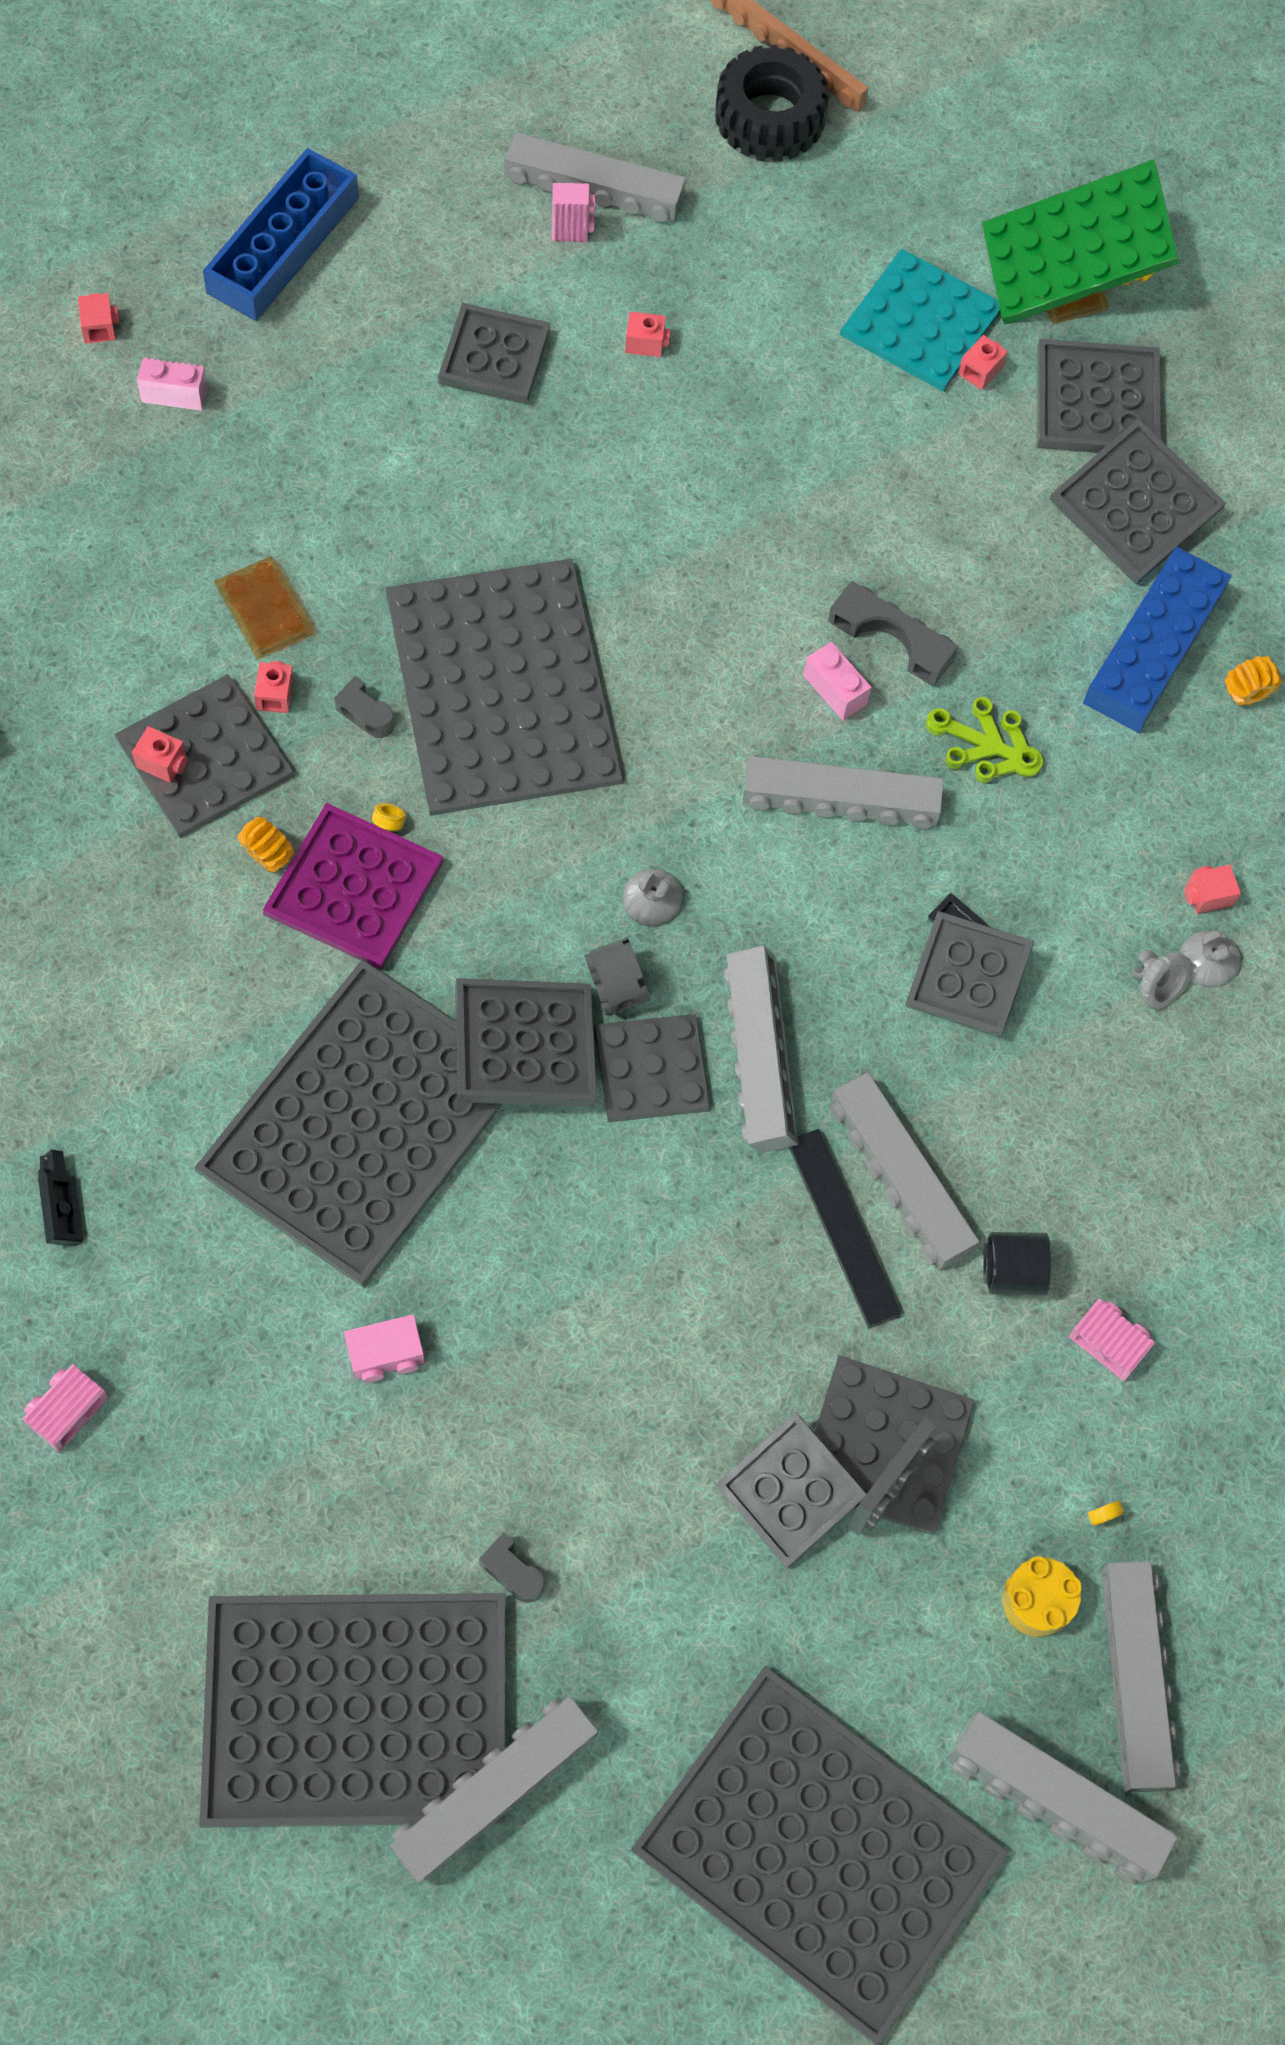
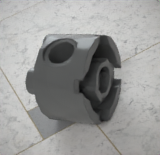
[584,937,651,1014]

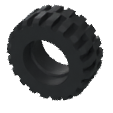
[715,45,829,162]

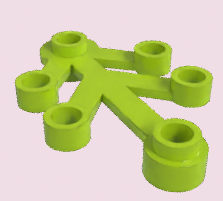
[926,697,1043,783]

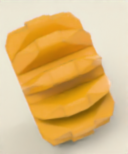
[1224,656,1282,706]
[237,817,294,872]

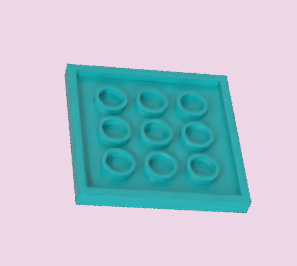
[840,248,1000,392]

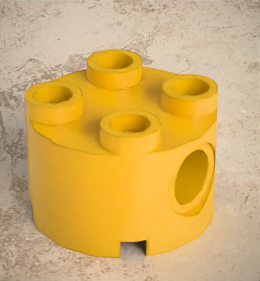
[1002,1556,1082,1637]

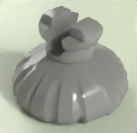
[622,868,684,927]
[1179,930,1241,988]
[1132,950,1192,1009]

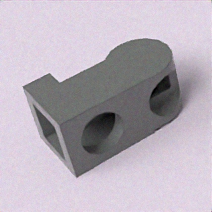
[334,676,394,738]
[479,1532,544,1603]

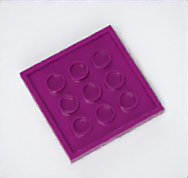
[262,803,444,970]

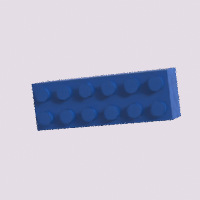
[203,148,359,321]
[1083,546,1232,733]

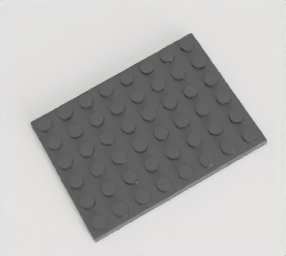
[385,558,622,816]
[194,960,503,1287]
[199,1593,505,1828]
[630,1666,1009,2045]

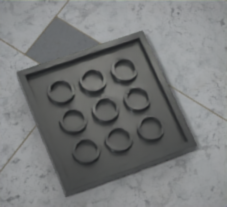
[1037,339,1161,452]
[1049,418,1226,585]
[114,674,294,838]
[455,978,597,1107]
[815,1355,974,1536]

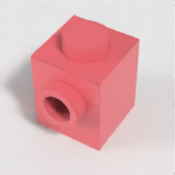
[78,293,120,343]
[625,311,671,357]
[958,335,1008,390]
[254,661,294,713]
[132,726,188,783]
[1185,865,1241,914]

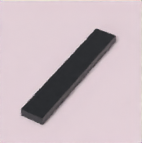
[788,1129,901,1329]

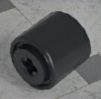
[983,1232,1051,1296]

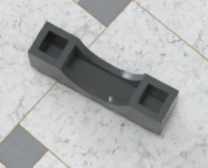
[828,581,958,687]

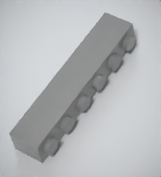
[505,132,686,222]
[743,756,943,829]
[724,945,798,1152]
[829,1072,979,1271]
[1101,1561,1180,1793]
[389,1696,598,1886]

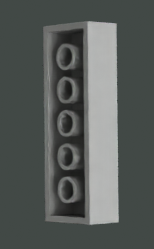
[946,1711,1178,1885]

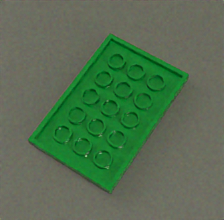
[982,159,1180,324]

